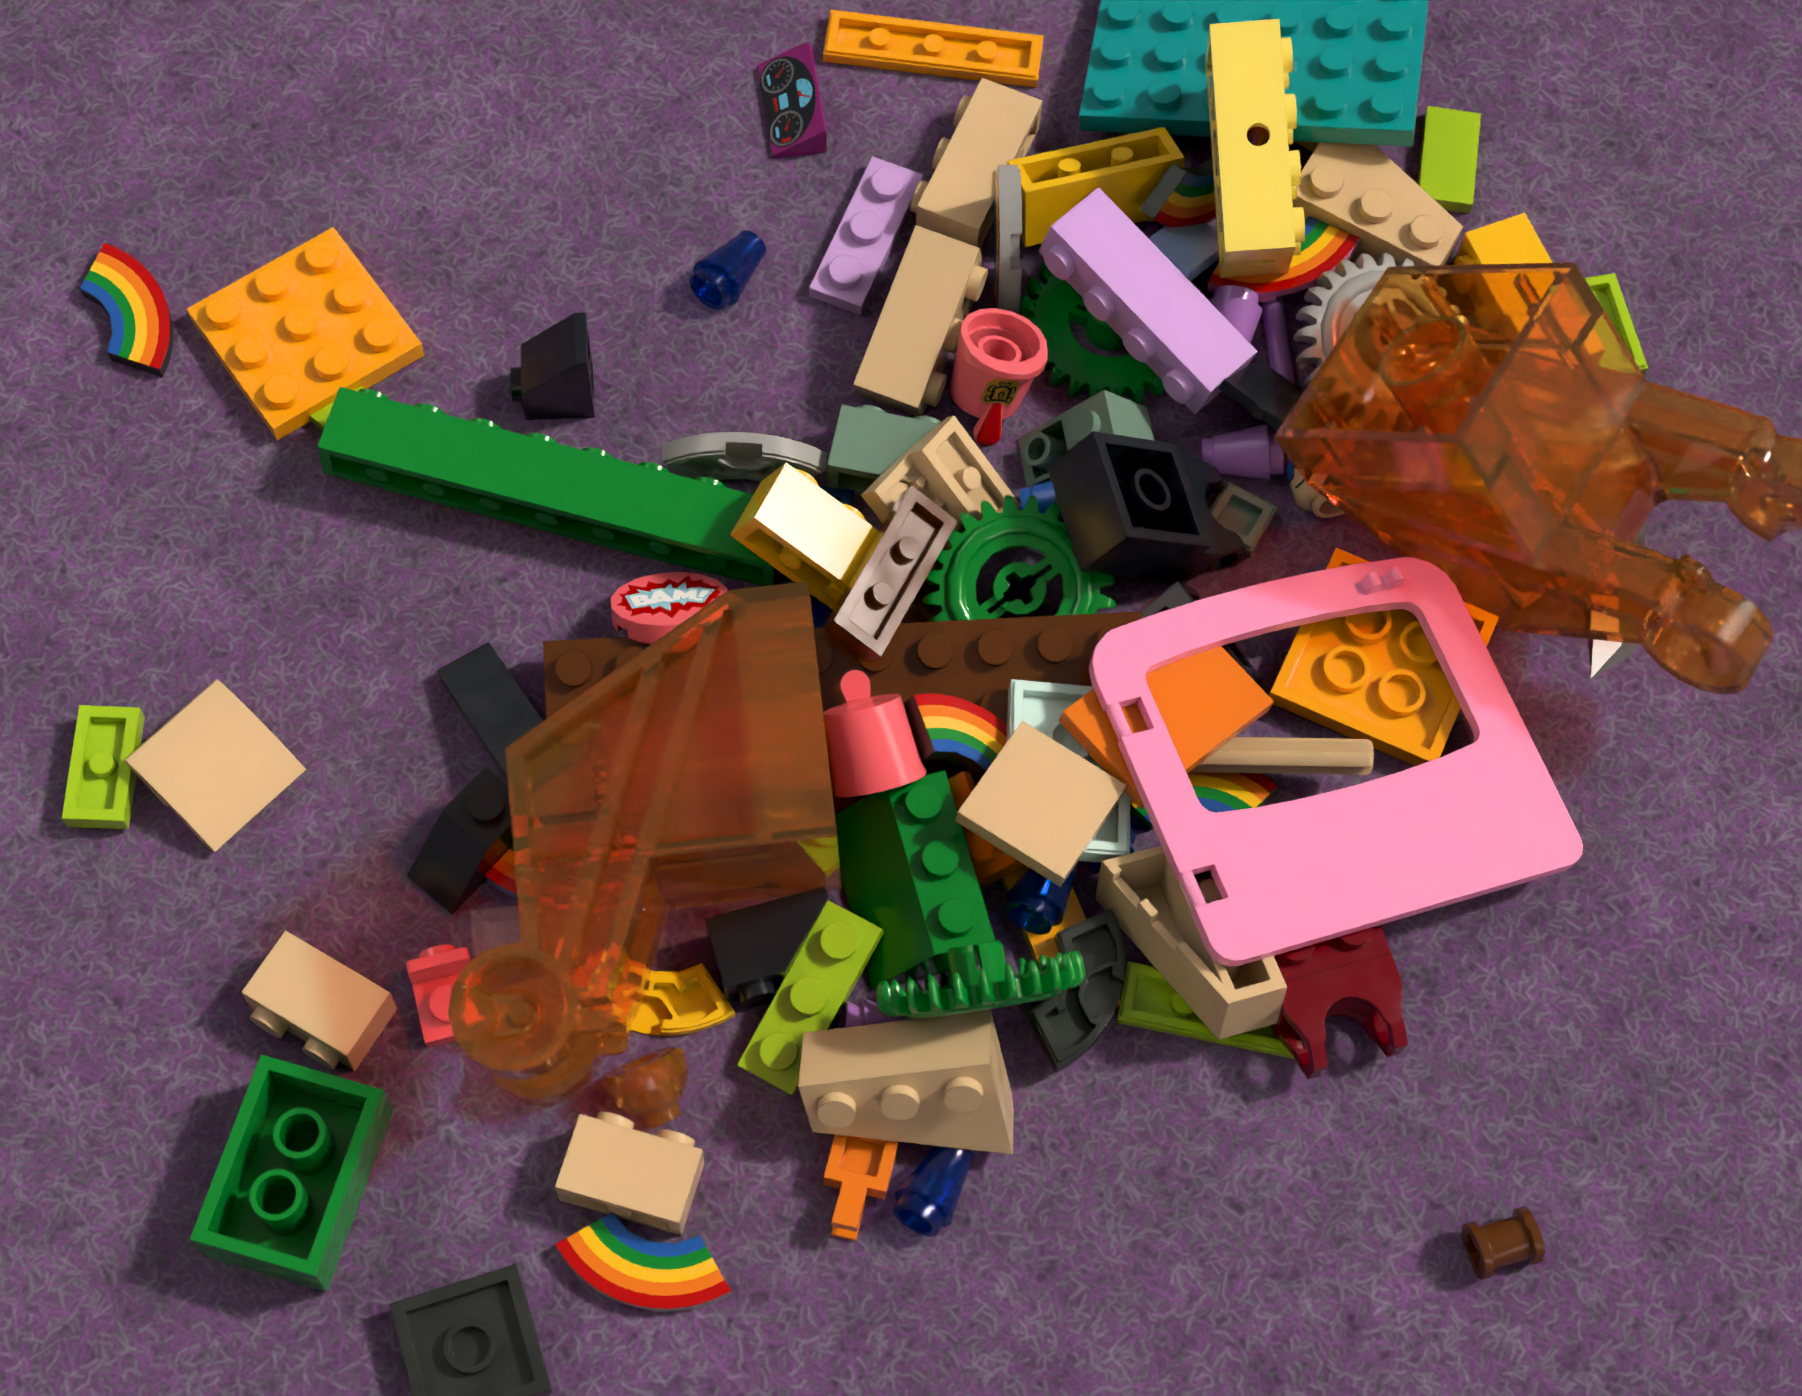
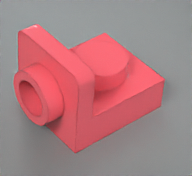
[406,945,488,1048]

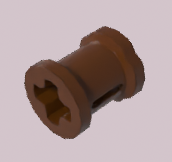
[1461,1206,1545,1280]

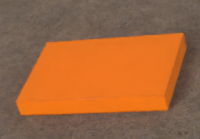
[1058,646,1274,810]

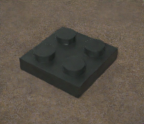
[389,1264,553,1396]

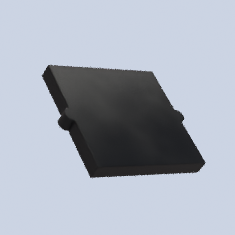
[1218,359,1334,444]

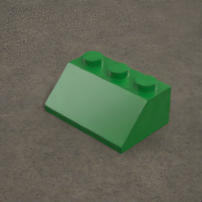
[828,771,995,991]

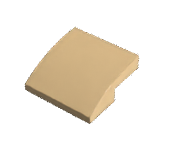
[861,415,1021,585]
[124,679,306,852]

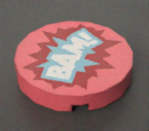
[611,572,730,646]

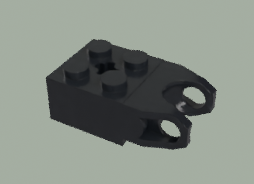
[1047,431,1249,583]

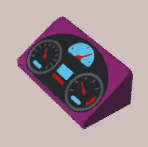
[757,43,827,159]

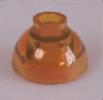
[602,1046,688,1128]

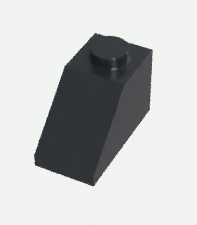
[510,312,595,420]
[407,767,536,915]
[705,886,829,1008]

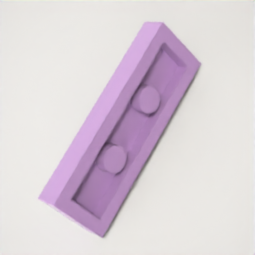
[809,156,923,315]

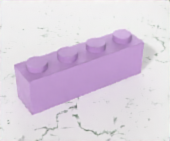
[1038,187,1258,414]

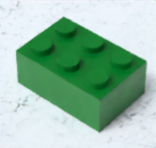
[190,1054,393,1292]

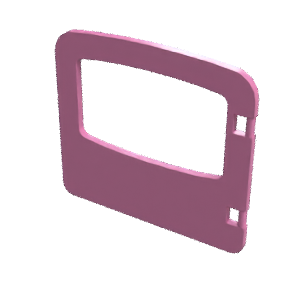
[1089,557,1583,967]

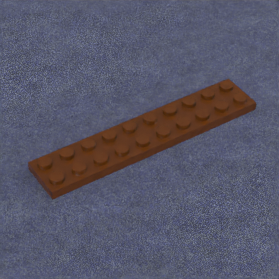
[543,611,1143,761]

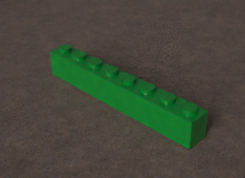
[317,387,778,588]

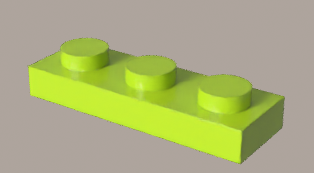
[737,900,884,1097]

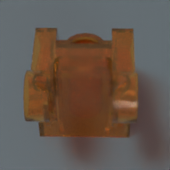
[1274,262,1802,694]
[448,581,842,1105]

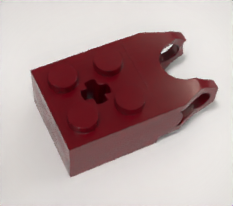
[1270,925,1408,1079]

